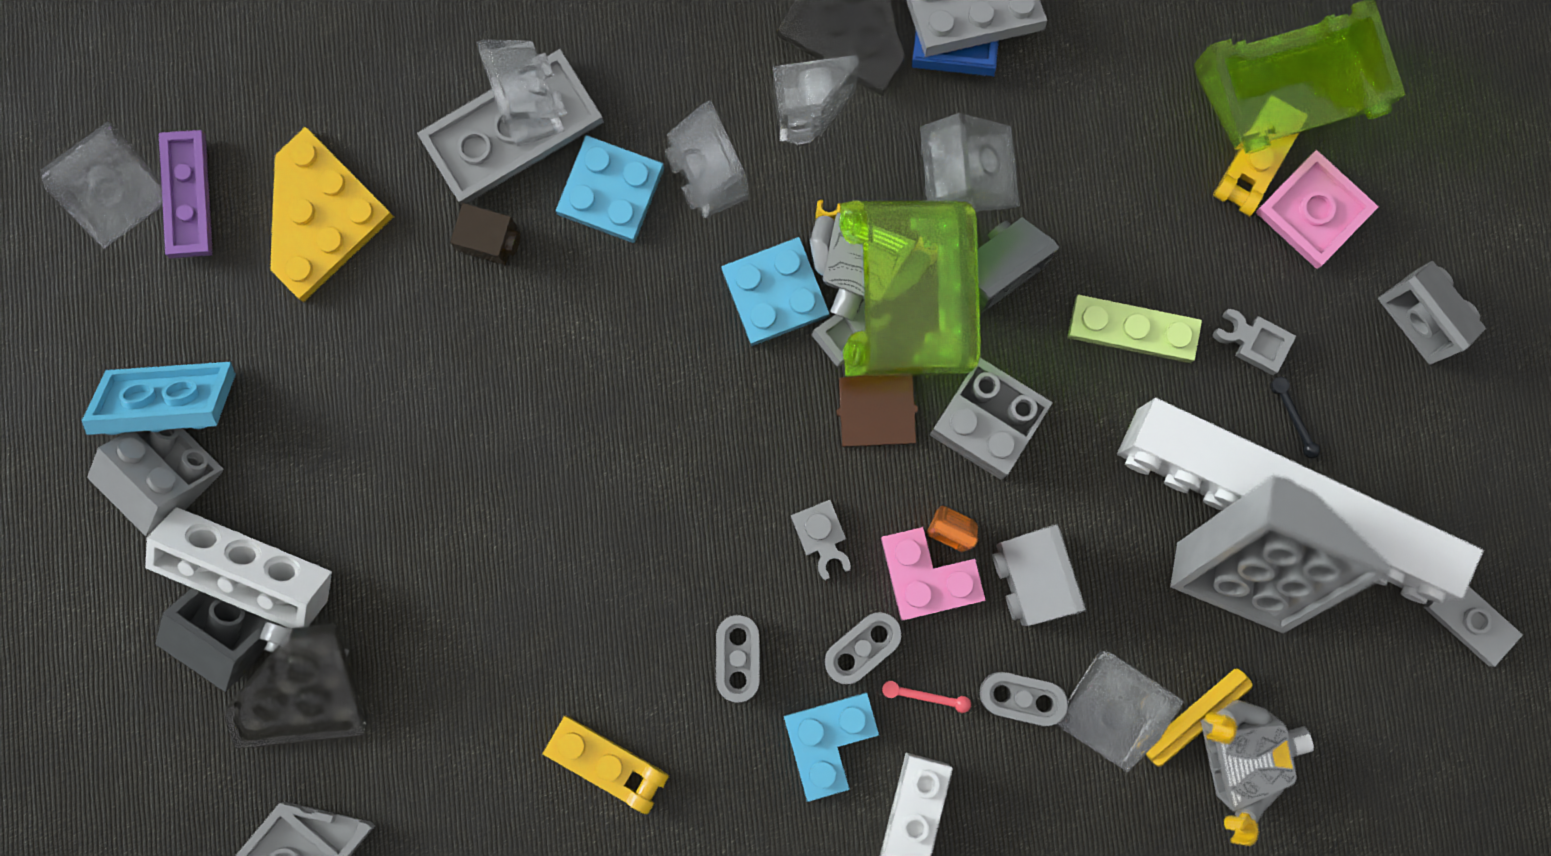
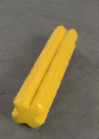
[1143,669,1253,767]

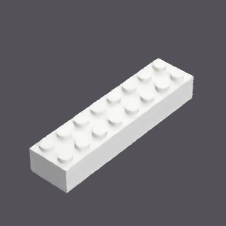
[1117,398,1483,604]

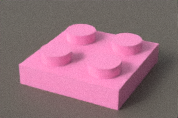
[1255,150,1379,269]

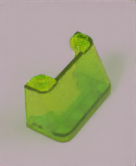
[1193,0,1406,154]
[839,200,981,377]

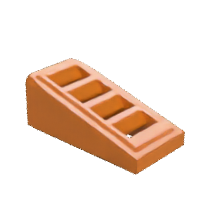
[926,506,978,552]

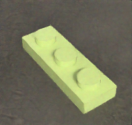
[1067,295,1202,363]

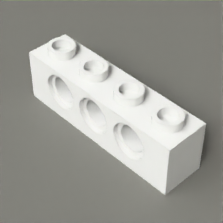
[145,507,332,633]
[880,753,952,856]

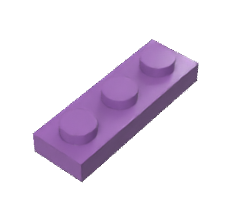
[159,130,212,258]

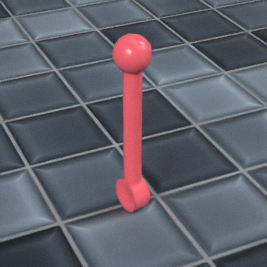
[882,681,971,713]

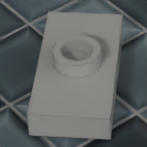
[1423,586,1523,667]

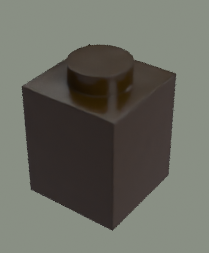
[450,203,520,266]

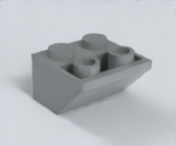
[930,357,1053,480]
[87,428,223,536]

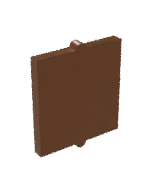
[836,374,918,447]

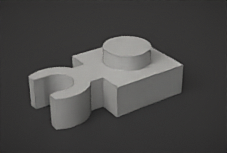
[812,300,891,367]
[1212,309,1296,375]
[791,500,851,580]

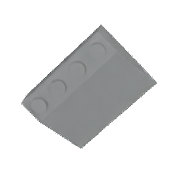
[1170,475,1391,633]

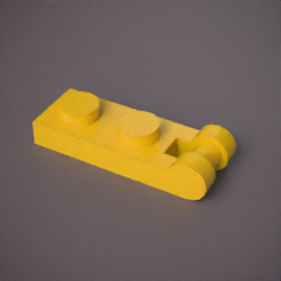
[1213,97,1308,217]
[543,715,669,815]

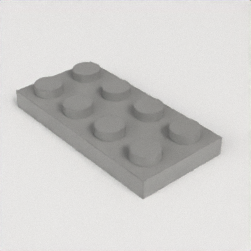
[417,49,604,206]

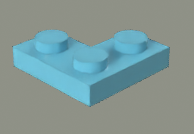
[784,693,879,802]

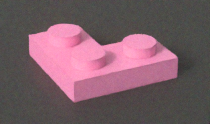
[881,527,986,621]

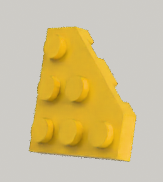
[270,127,394,302]

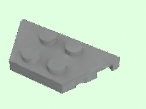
[236,802,375,856]

